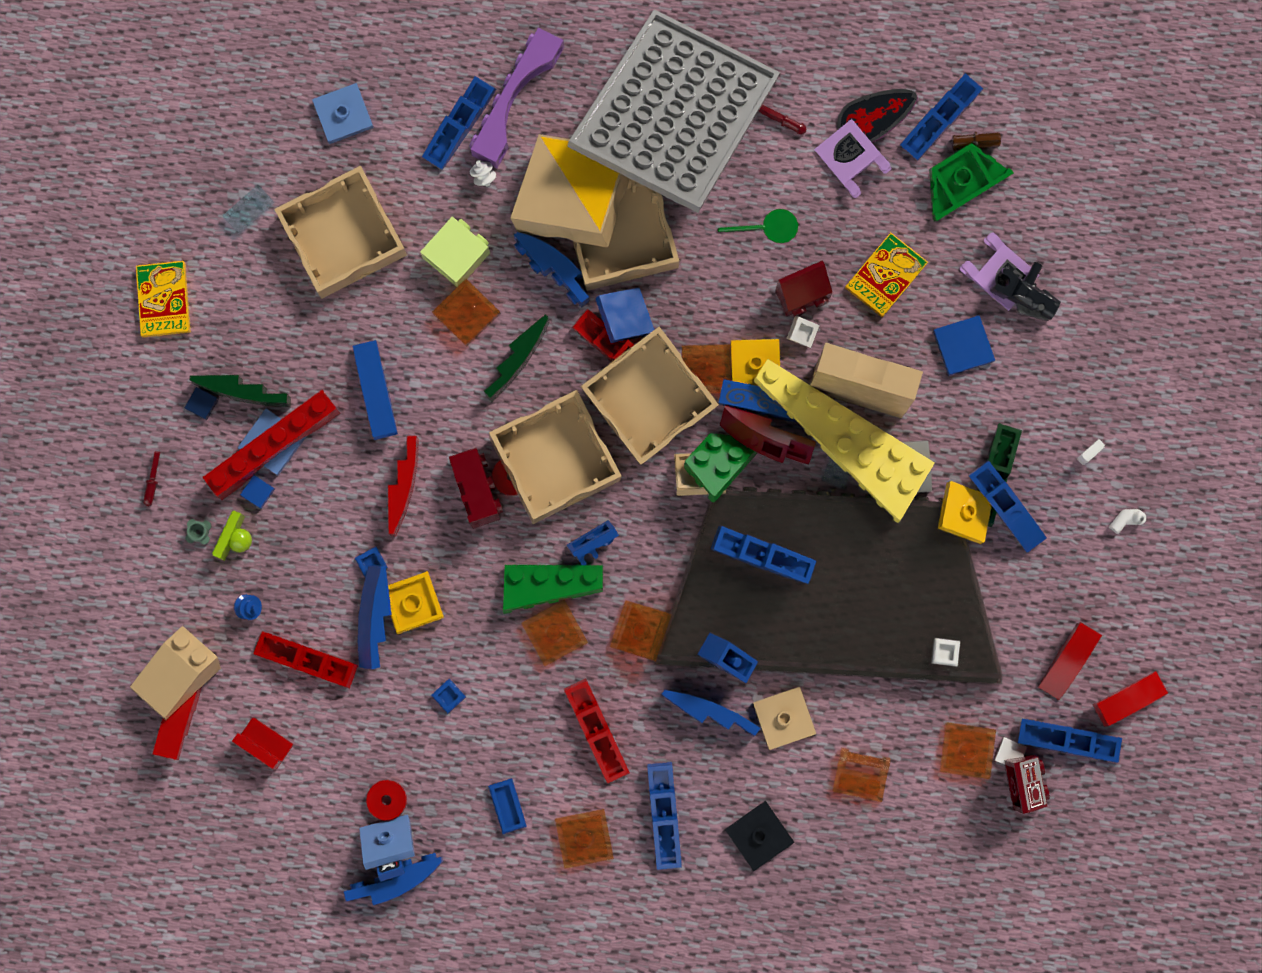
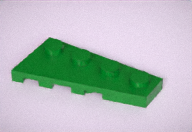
[503,565,603,614]

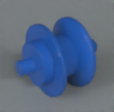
[234,594,262,620]

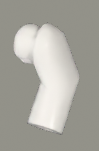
[1109,509,1146,534]

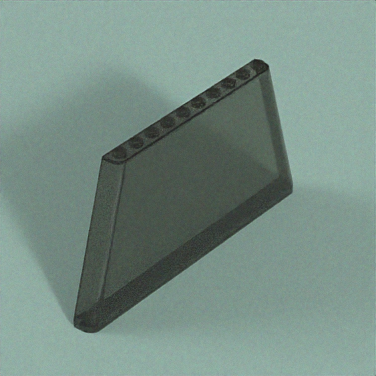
[654,486,1003,685]

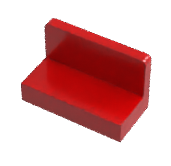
[232,718,293,769]

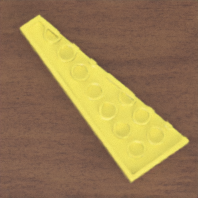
[754,359,935,523]

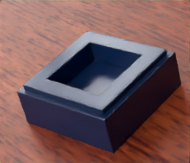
[184,387,219,420]

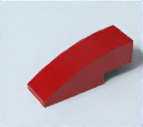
[1038,622,1102,700]
[1092,671,1168,727]

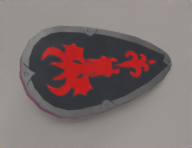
[837,89,918,143]

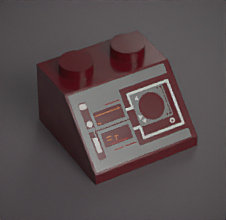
[1004,755,1050,814]

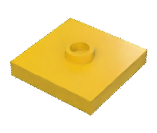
[730,339,780,386]
[938,481,991,544]
[388,571,444,635]

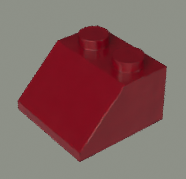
[775,260,833,317]

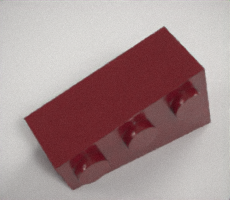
[449,448,503,529]

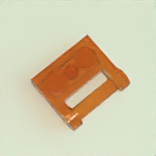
[832,747,891,802]

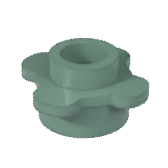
[185,519,212,545]

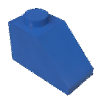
[697,633,758,683]

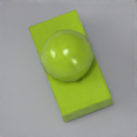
[212,510,252,561]

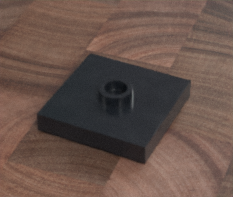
[725,801,795,871]

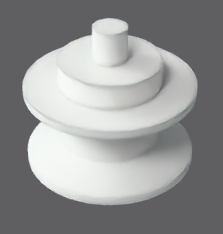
[470,161,496,187]

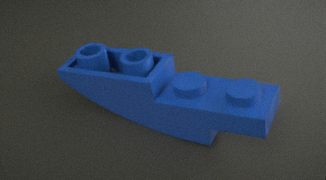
[514,232,589,308]
[968,461,1047,553]
[344,853,444,905]

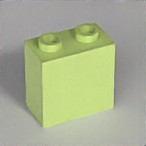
[420,217,490,289]

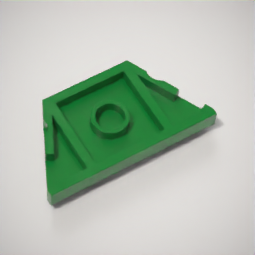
[929,143,1014,222]
[684,433,757,503]

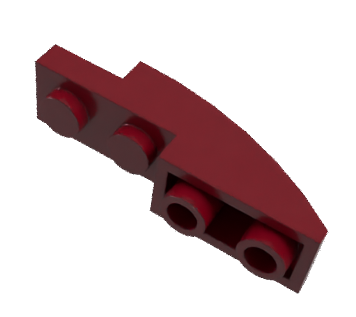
[720,405,817,465]

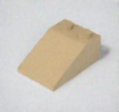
[130,626,221,720]

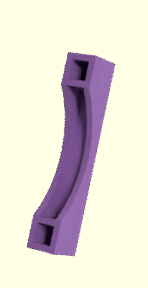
[469,28,564,168]

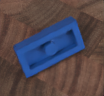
[567,520,619,565]

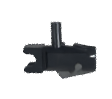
[990,262,1061,321]

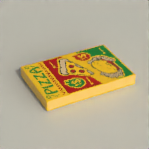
[845,232,928,318]
[136,261,191,337]

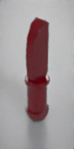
[759,105,807,135]
[143,451,160,507]

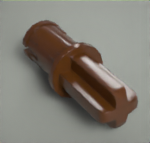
[952,132,1001,151]

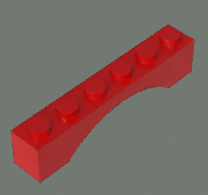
[202,390,341,500]

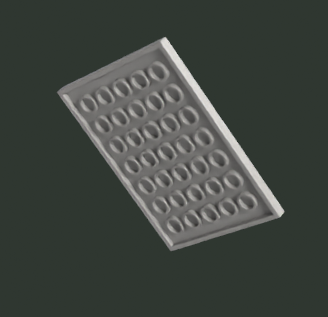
[568,9,780,213]

